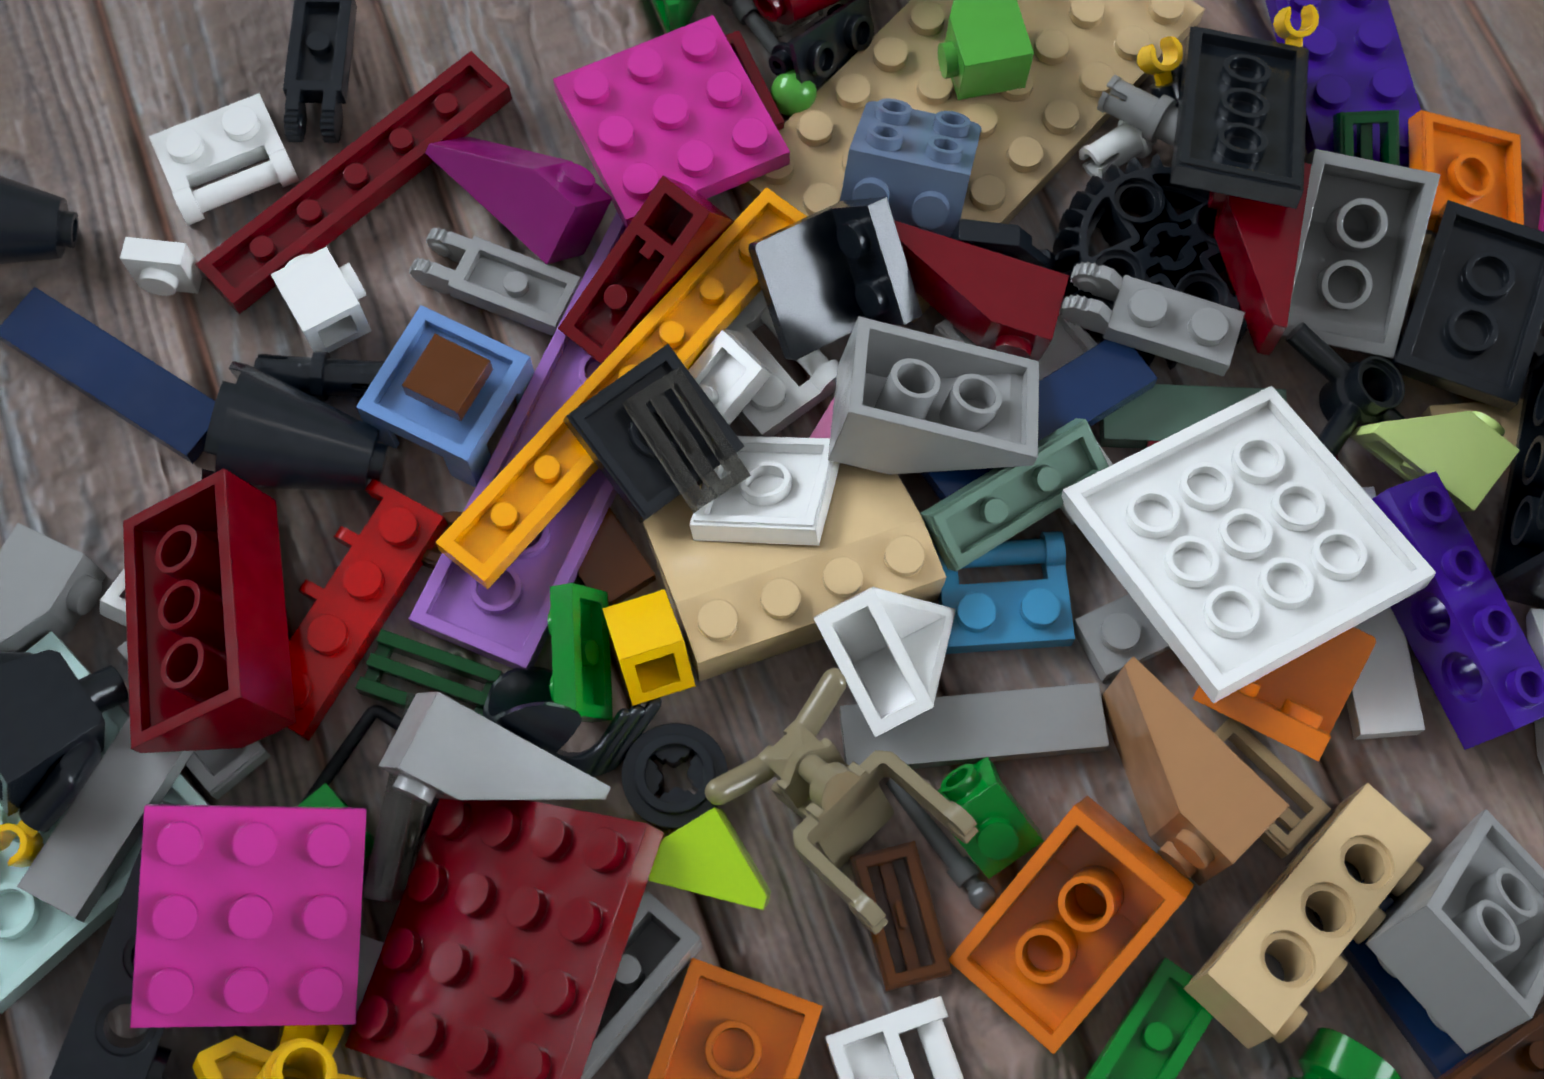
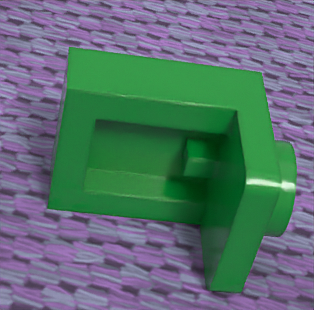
[937,757,1043,879]

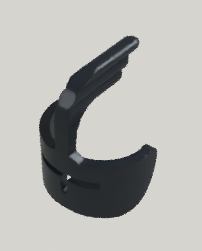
[483,666,662,777]

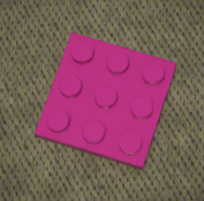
[553,15,790,228]
[130,804,367,1028]

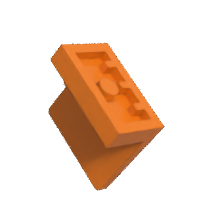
[1192,627,1376,762]

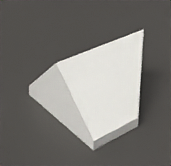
[813,587,956,737]

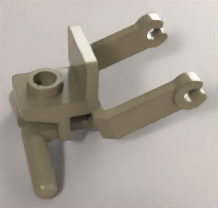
[705,668,978,935]

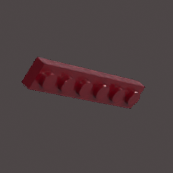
[195,51,512,315]

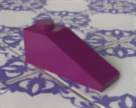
[425,136,613,265]

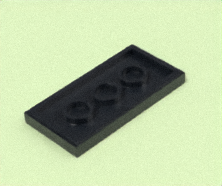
[1170,26,1308,209]

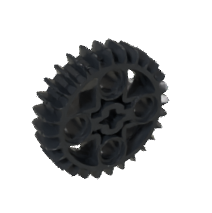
[1052,153,1249,370]

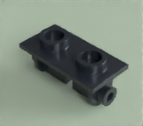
[768,0,875,89]

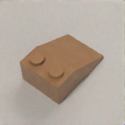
[1101,656,1289,886]

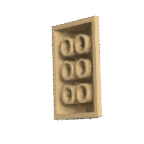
[642,463,946,682]

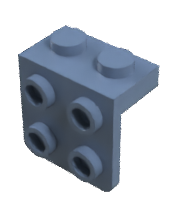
[840,98,982,238]

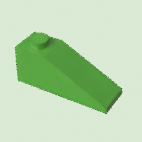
[938,0,1034,100]

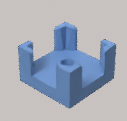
[356,305,534,488]

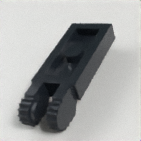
[283,0,357,143]

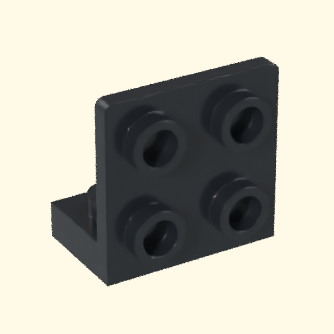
[748,197,923,360]

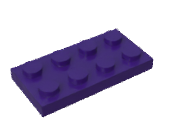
[1265,0,1421,168]

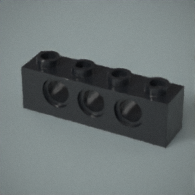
[49,800,175,1079]

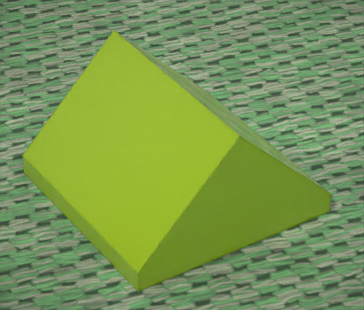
[648,807,771,910]

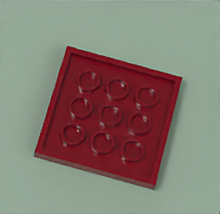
[345,798,664,1079]

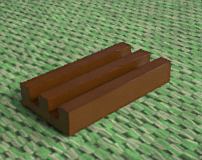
[849,841,952,993]

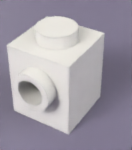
[271,247,372,353]

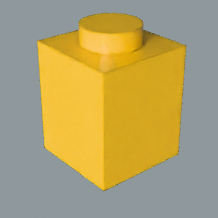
[602,589,695,706]

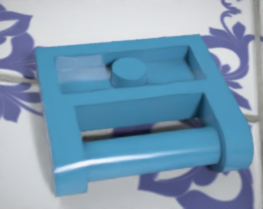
[934,531,1075,654]

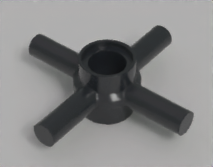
[1285,322,1406,458]

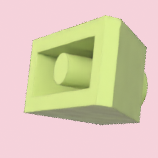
[1350,411,1520,512]

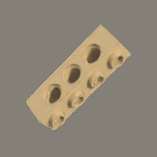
[1184,783,1432,1049]

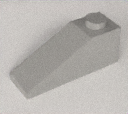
[0,523,107,652]
[378,691,611,805]

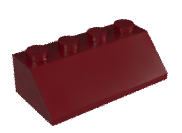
[123,468,296,753]

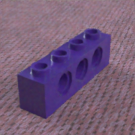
[1372,471,1544,750]

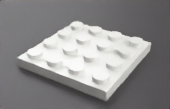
[1062,385,1436,703]

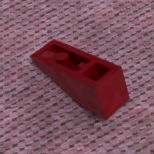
[1208,163,1312,356]
[558,175,734,364]
[894,220,1069,361]

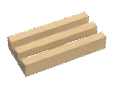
[1214,717,1331,859]

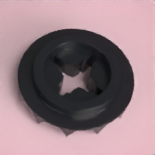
[622,723,728,830]

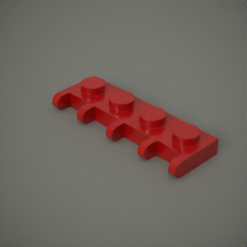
[287,479,448,741]

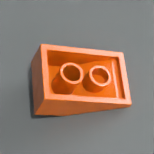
[948,796,1194,1055]

